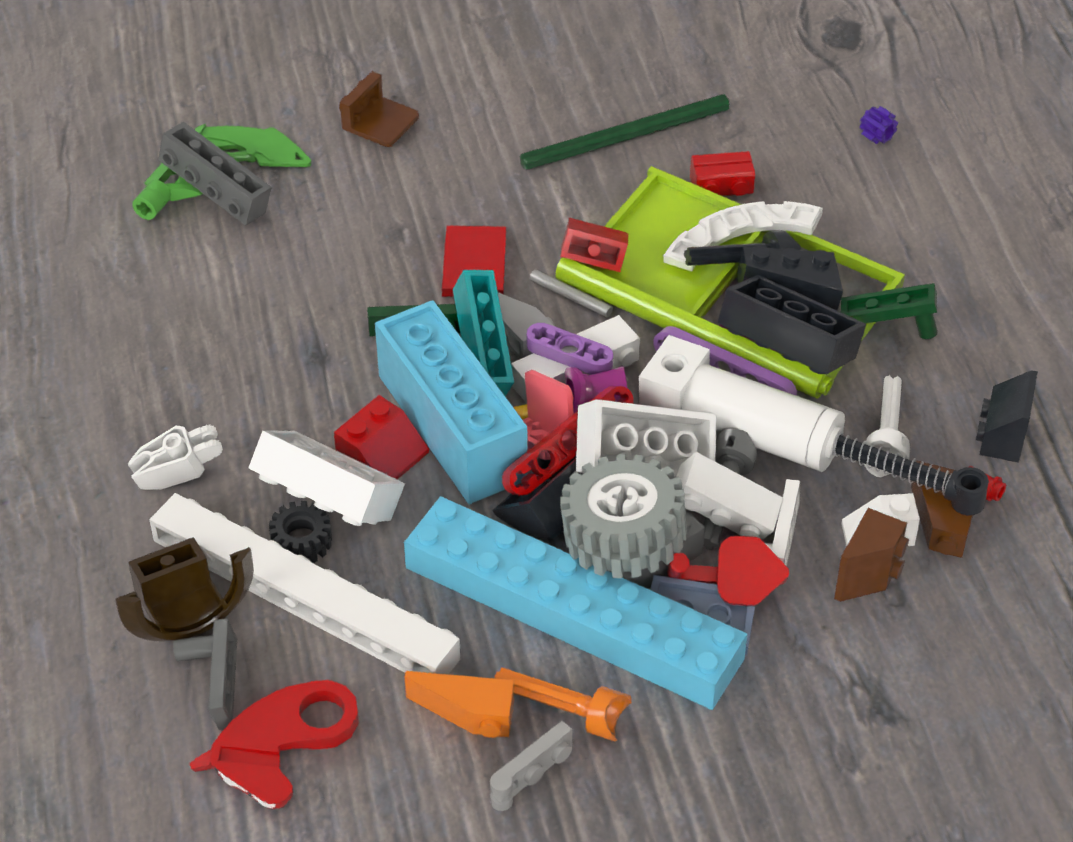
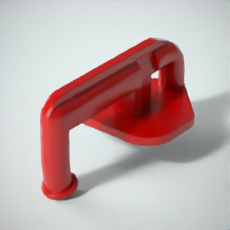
[667,536,789,606]

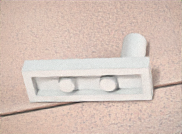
[765,479,800,566]

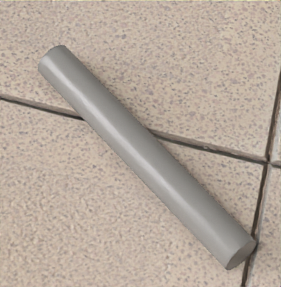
[530,269,613,318]

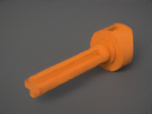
[494,667,632,742]

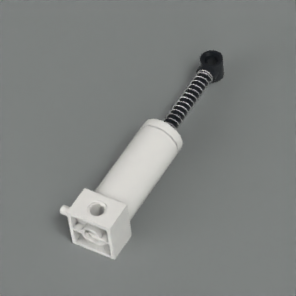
[639,335,989,516]

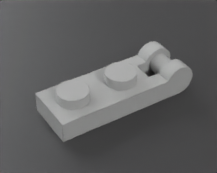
[490,721,572,811]

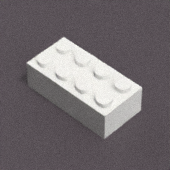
[576,399,716,478]
[249,431,405,526]

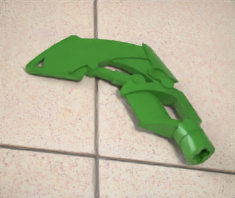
[132,123,311,220]

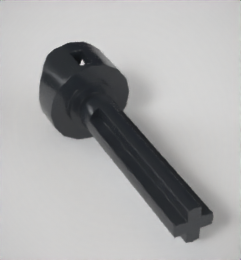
[684,230,801,266]

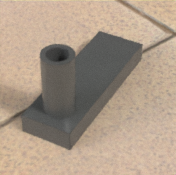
[173,618,237,730]

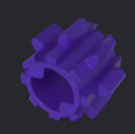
[859,106,898,144]

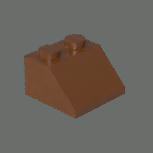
[834,508,909,602]

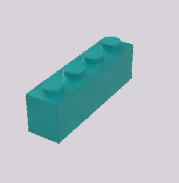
[453,270,515,397]

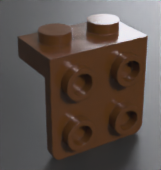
[339,71,419,147]

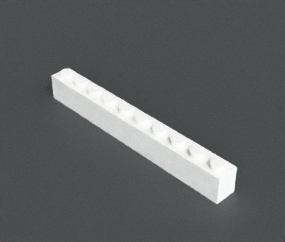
[149,493,460,674]

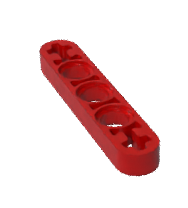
[502,386,634,495]

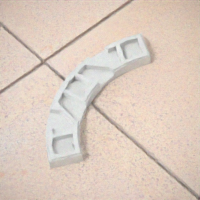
[663,201,823,271]

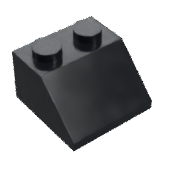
[975,370,1038,463]

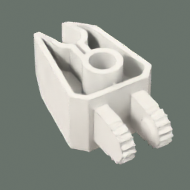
[128,425,223,490]

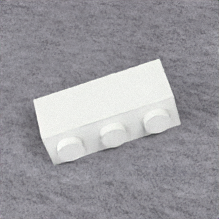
[677,452,783,540]

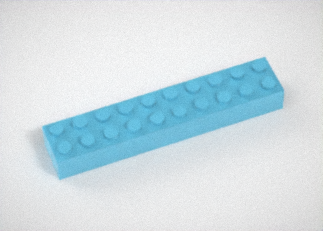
[404,496,747,710]

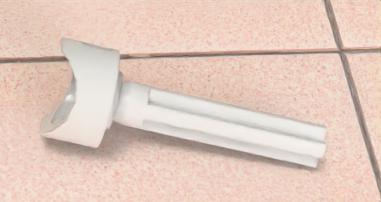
[864,375,910,477]

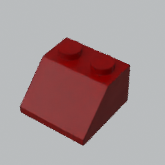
[334,395,429,480]

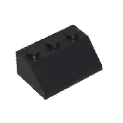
[492,456,583,540]

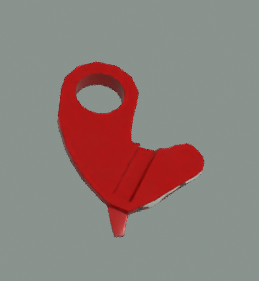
[189,680,359,809]

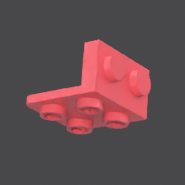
[523,370,575,460]

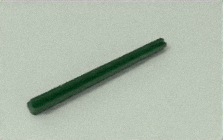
[520,94,730,170]

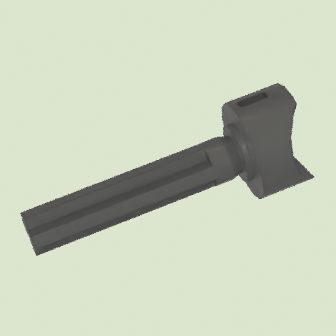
[703,429,757,550]

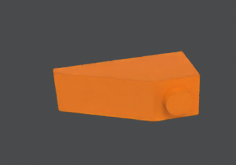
[404,671,514,738]

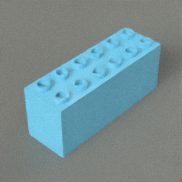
[375,300,528,505]

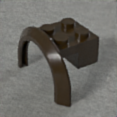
[115,537,254,641]

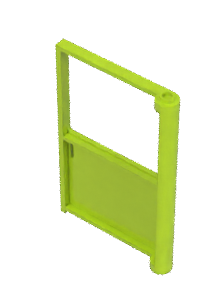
[555,166,905,399]

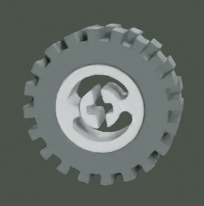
[560,454,687,578]

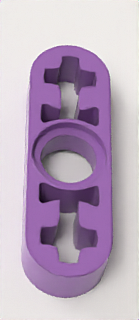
[527,323,613,375]

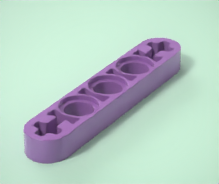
[653,326,797,396]

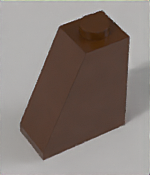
[911,461,973,558]

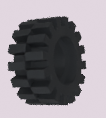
[269,501,332,563]

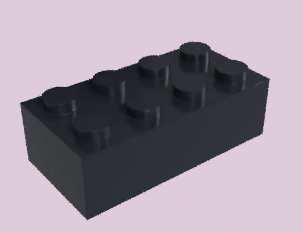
[717,275,866,375]

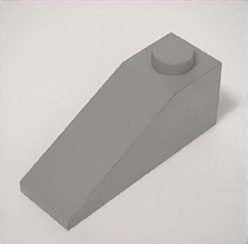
[498,293,555,359]

